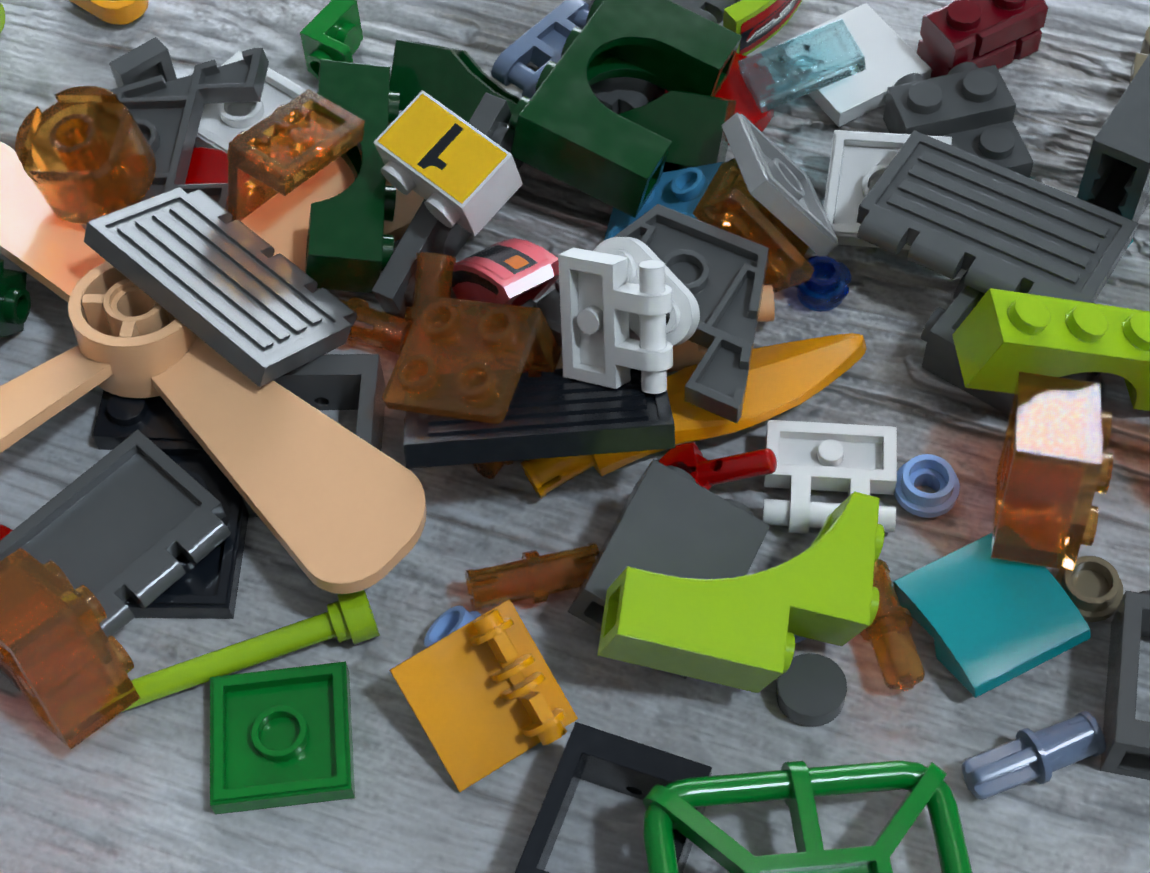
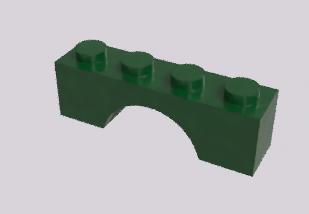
[305,59,400,293]

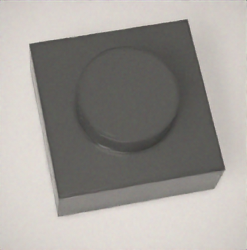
[109,37,177,87]

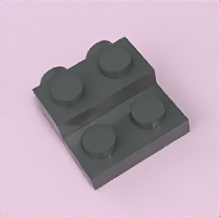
[883,62,1034,178]

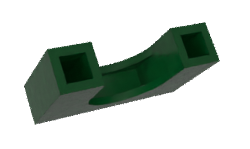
[509,0,742,218]

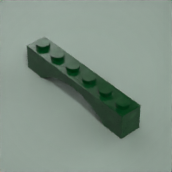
[389,40,736,171]

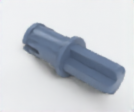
[961,711,1106,800]

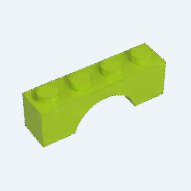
[952,288,1150,411]

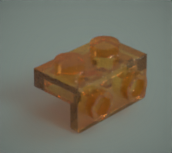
[692,158,814,293]

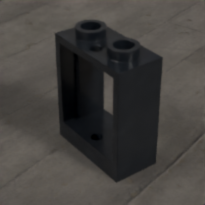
[515,722,712,873]

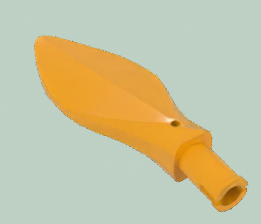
[520,333,867,499]

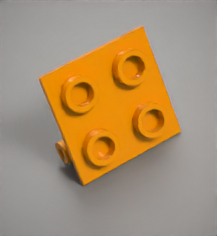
[389,599,578,792]

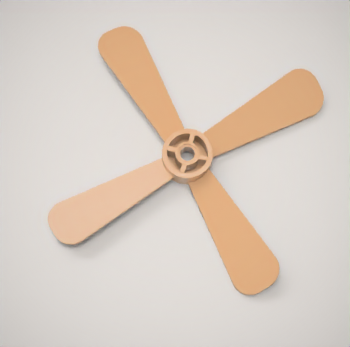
[0,142,427,594]

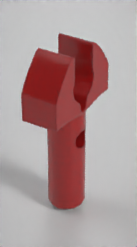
[658,442,777,490]

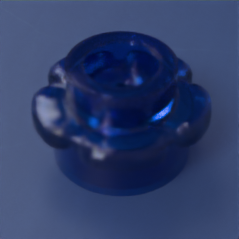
[792,256,852,312]

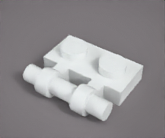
[558,248,673,394]
[762,420,897,534]

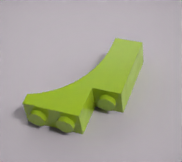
[597,491,884,693]

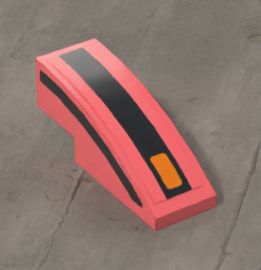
[444,238,559,324]

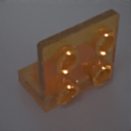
[227,89,365,221]
[382,295,562,424]

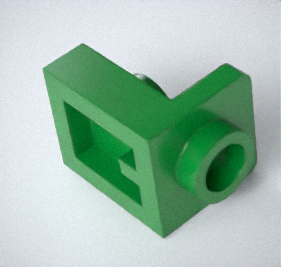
[300,0,363,79]

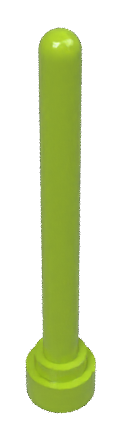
[58,589,380,729]

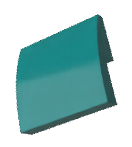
[893,526,1091,698]

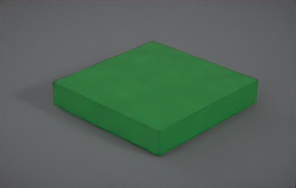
[210,661,355,815]

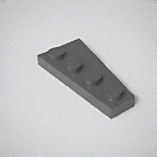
[372,93,524,324]

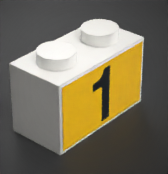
[373,90,523,236]

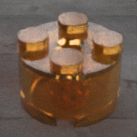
[15,86,156,224]

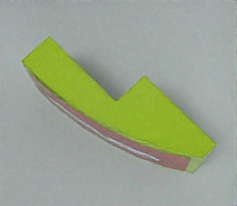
[723,0,802,56]

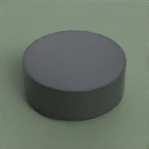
[776,653,847,727]

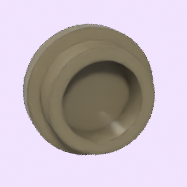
[1055,556,1124,622]

